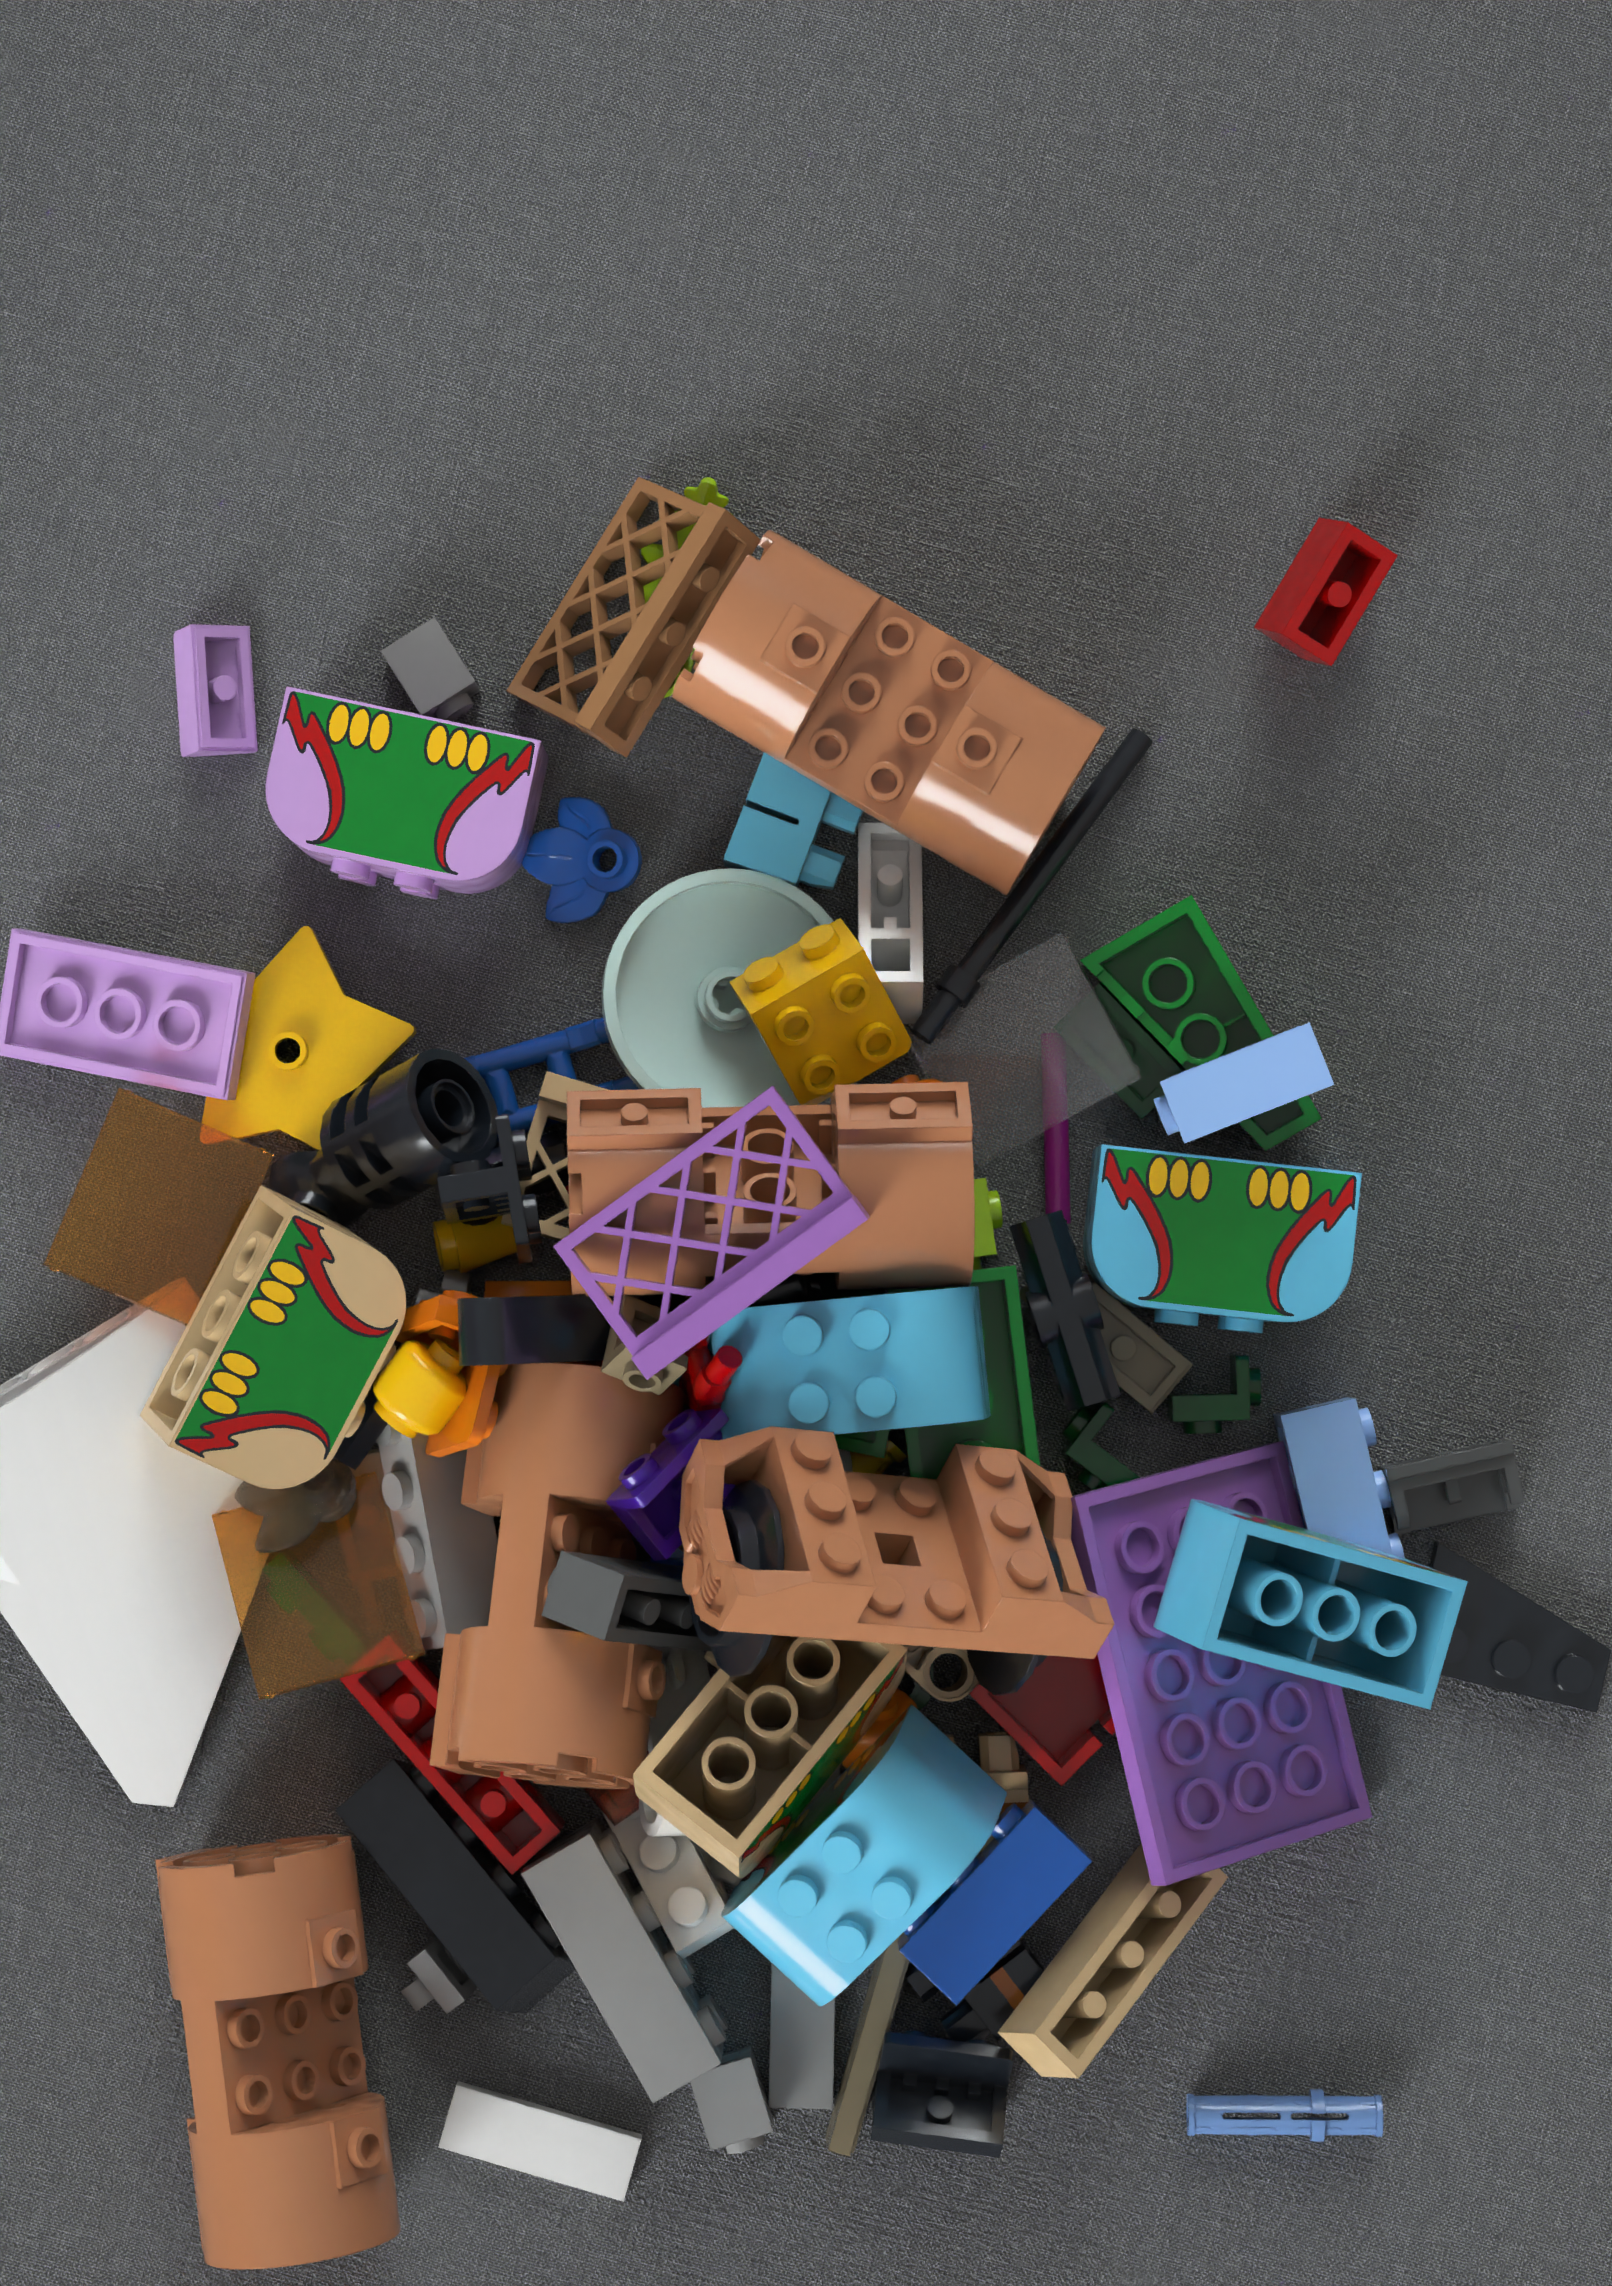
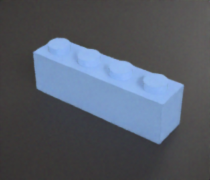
[1273,1397,1405,1559]

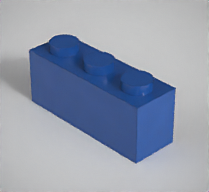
[897,1800,1092,2006]

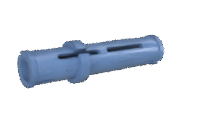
[1186,2089,1383,2142]

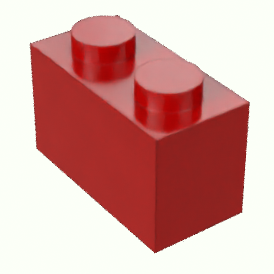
[1254,518,1398,666]

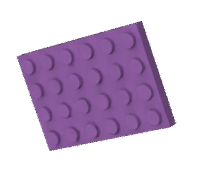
[1071,1441,1372,1886]

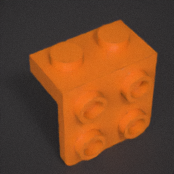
[396,1290,509,1458]

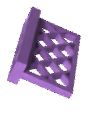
[553,1086,870,1380]

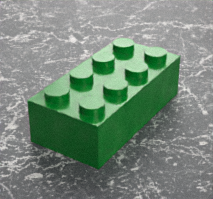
[887,1265,1040,1479]

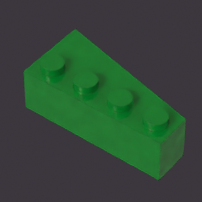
[1080,895,1322,1151]

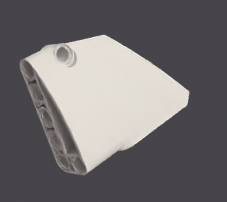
[0,1278,289,1807]

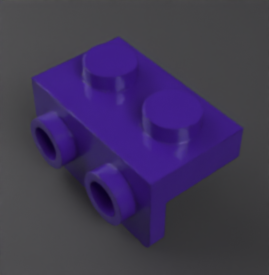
[606,1408,735,1561]

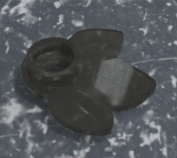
[234,1459,357,1553]

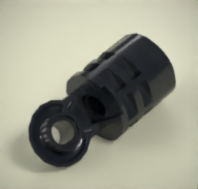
[269,1048,498,1227]

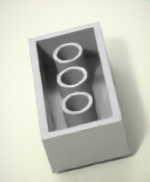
[521,1818,728,2103]

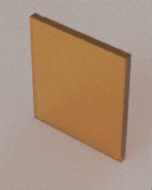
[43,1088,273,1326]
[212,1472,425,1700]

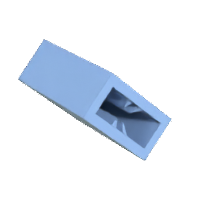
[1153,1022,1334,1144]

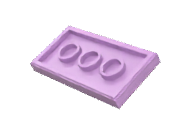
[0,928,256,1100]

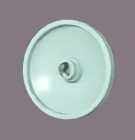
[601,868,834,1108]

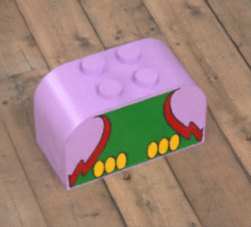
[265,686,549,899]

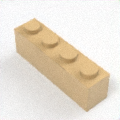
[997,1843,1228,2078]

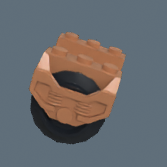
[679,1426,1115,1696]

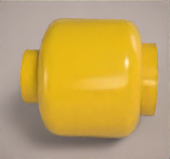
[373,1339,467,1438]

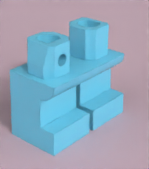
[723,753,863,890]

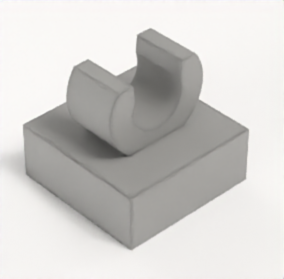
[400,1936,477,2014]

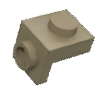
[601,1295,689,1395]

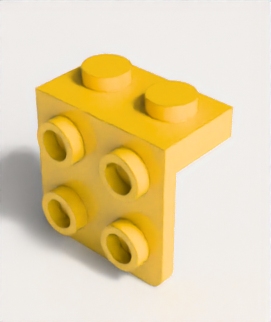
[729,918,912,1105]

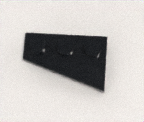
[1429,1541,1611,1713]

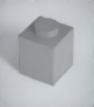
[380,617,480,721]
[690,2045,774,2154]

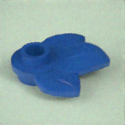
[521,797,642,923]

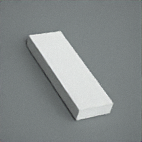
[438,2081,642,2202]

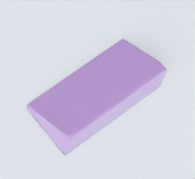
[173,624,258,757]

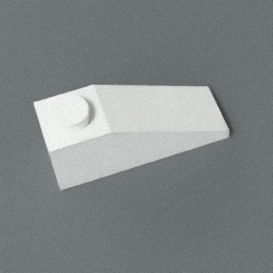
[858,823,924,1024]

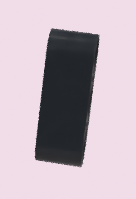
[457,1295,614,1366]

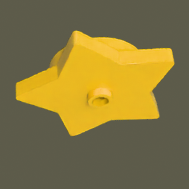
[199,926,417,1150]

